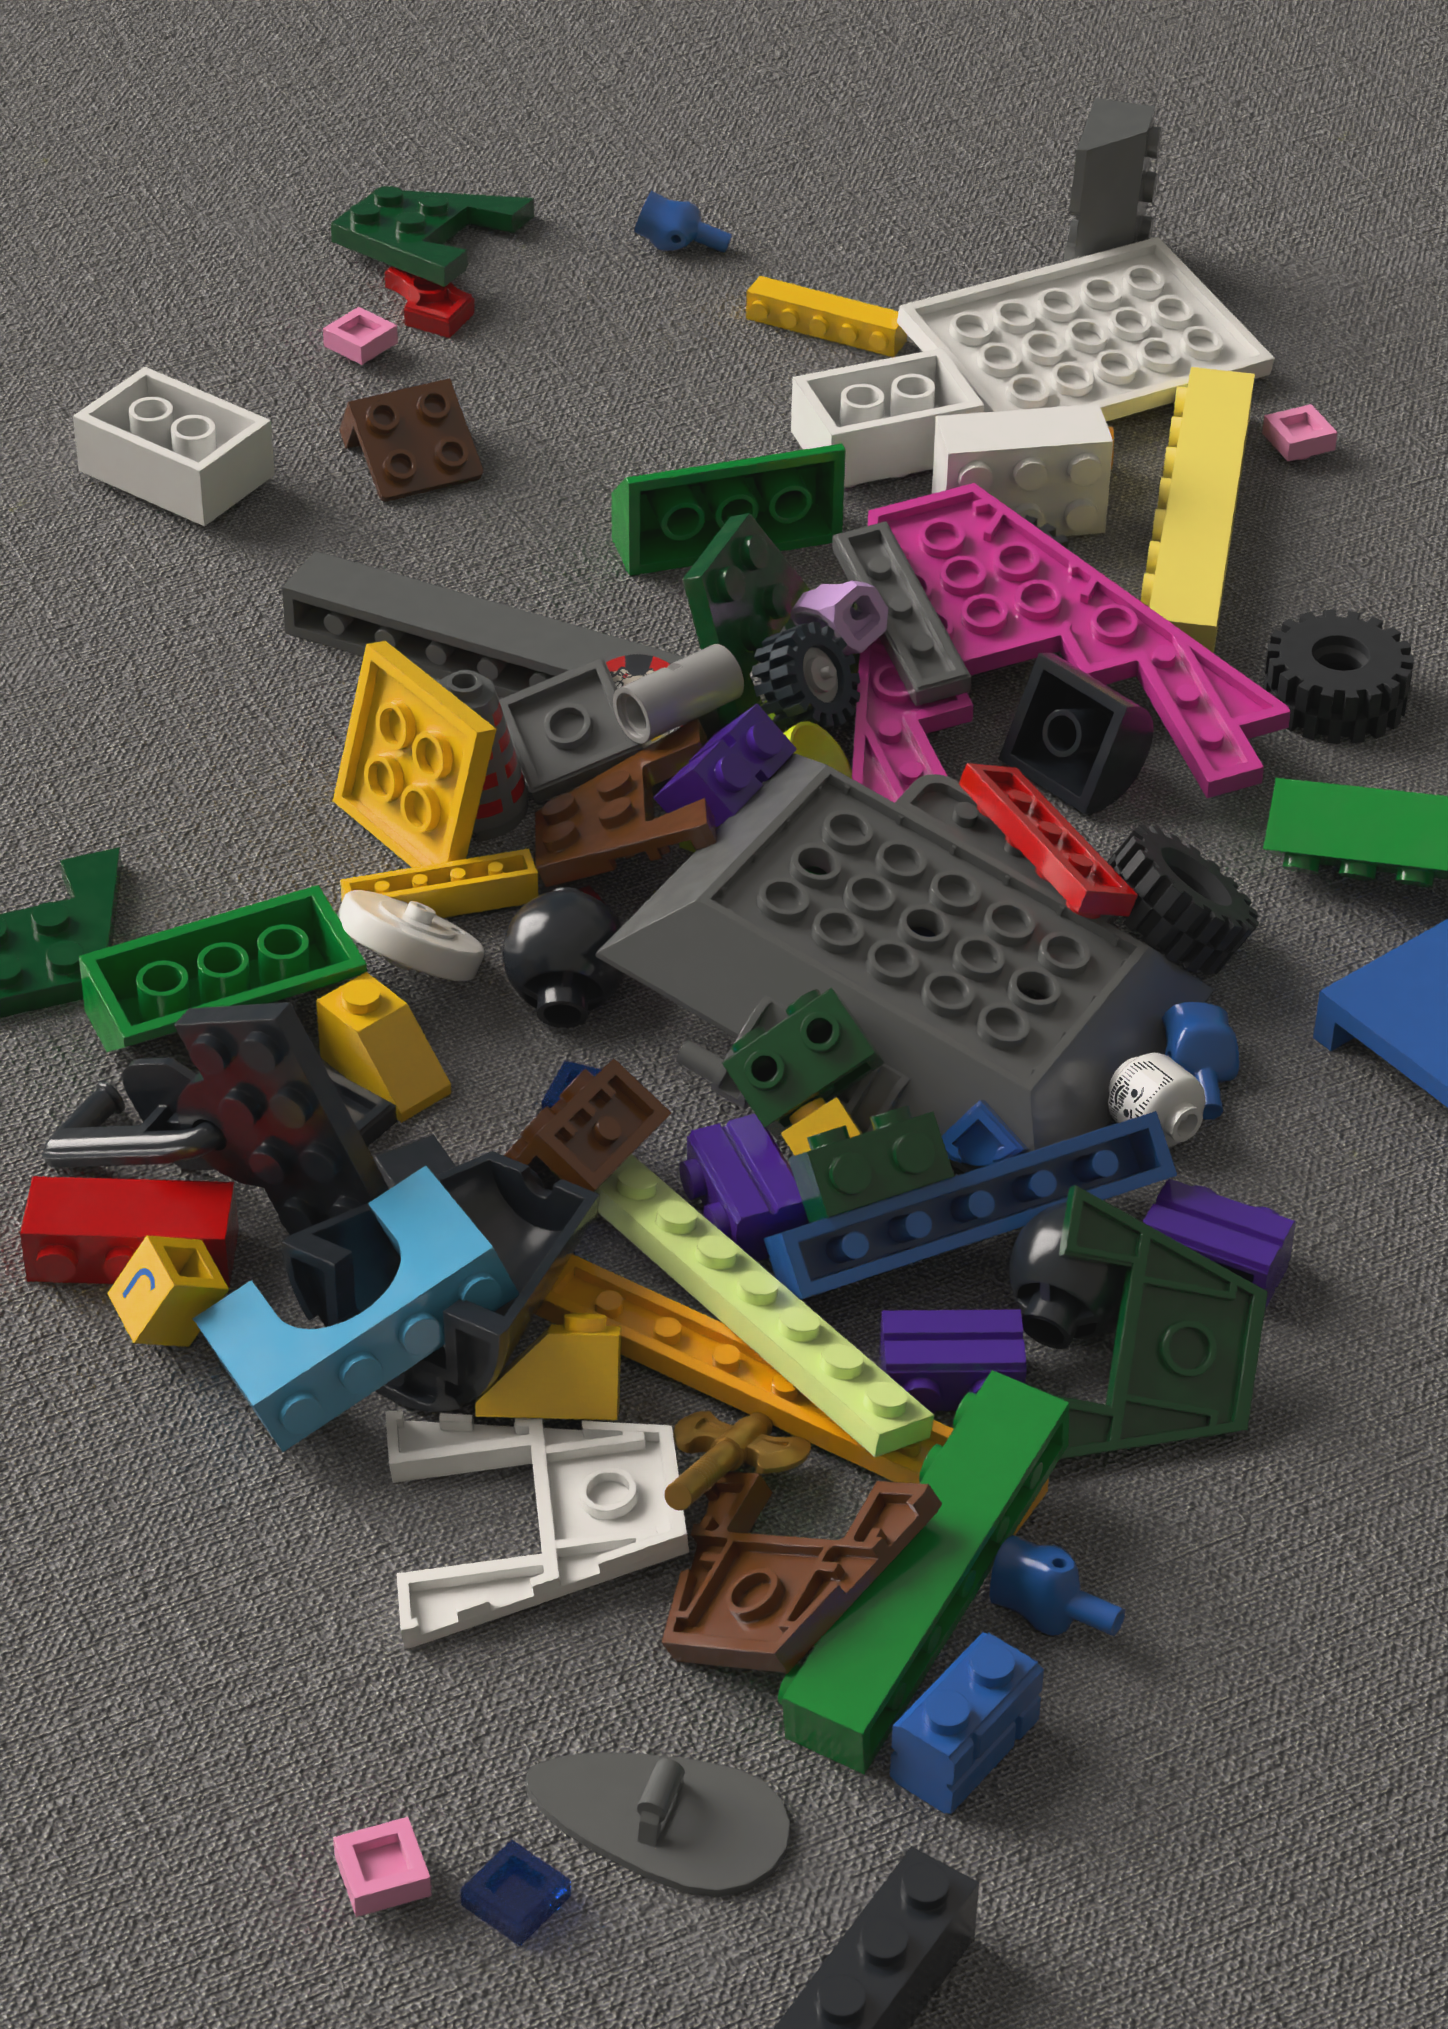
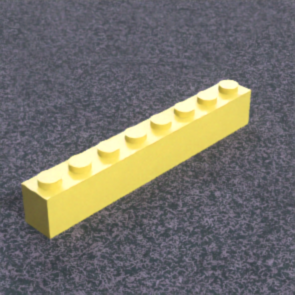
[1141,367,1255,653]

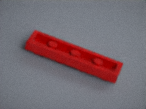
[959,763,1138,919]

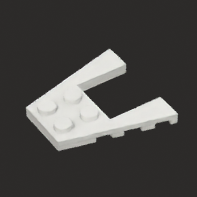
[385,1411,689,1649]

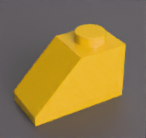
[316,972,451,1123]
[475,1313,621,1420]

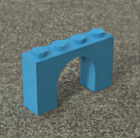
[193,1166,519,1452]

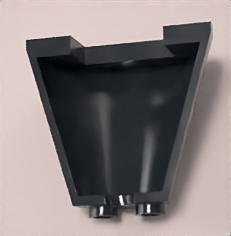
[281,1151,600,1412]

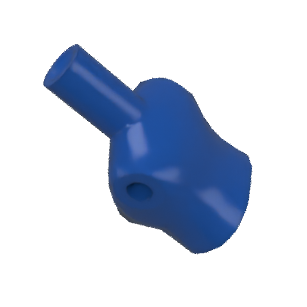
[634,191,732,253]
[1162,1002,1240,1120]
[989,1535,1125,1636]

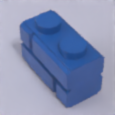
[890,1632,1044,1814]

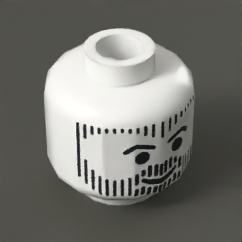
[1108,1052,1206,1148]

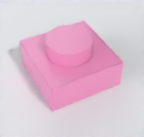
[323,307,398,365]
[1262,404,1338,462]
[333,1817,431,1917]

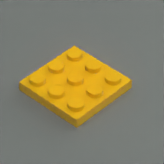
[333,641,497,868]

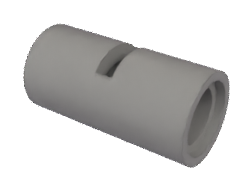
[613,644,744,744]

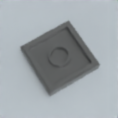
[499,657,643,804]

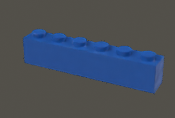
[763,1111,1177,1300]

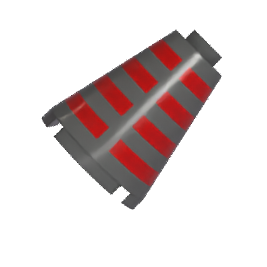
[438,670,528,842]

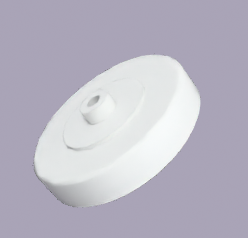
[337,890,485,981]

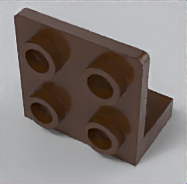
[339,378,484,502]
[503,1058,671,1192]

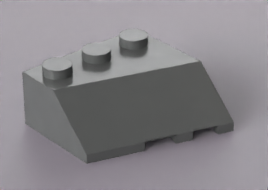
[1063,98,1162,262]

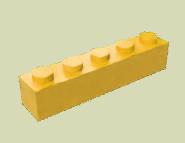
[746,276,907,357]
[340,849,538,918]

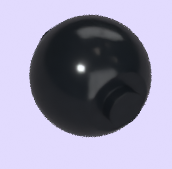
[502,887,625,1028]
[1009,1202,1126,1349]

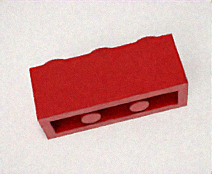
[20,1176,239,1287]

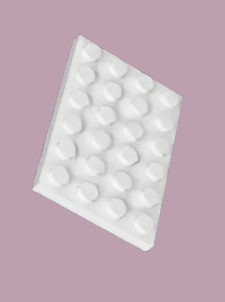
[897,237,1275,422]

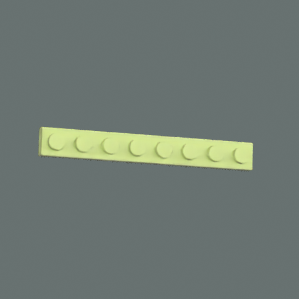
[549,1155,934,1457]

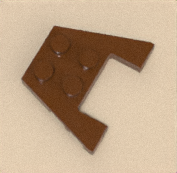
[535,718,717,887]
[661,1472,942,1673]

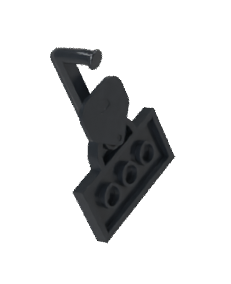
[42,1002,389,1235]

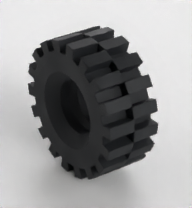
[1263,610,1414,744]
[1107,824,1259,976]

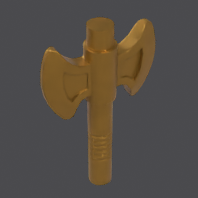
[664,1411,811,1511]

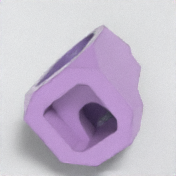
[791,580,888,656]

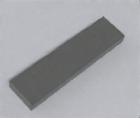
[833,521,971,706]

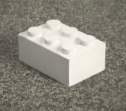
[791,348,984,488]
[73,367,275,527]
[932,404,1113,536]

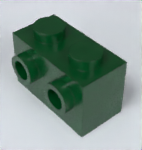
[721,987,885,1137]
[788,1105,954,1223]

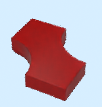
[385,266,475,338]

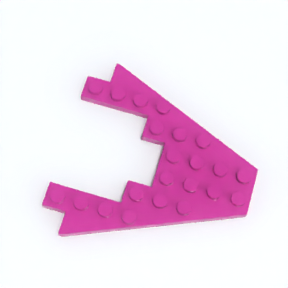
[852,483,1291,803]

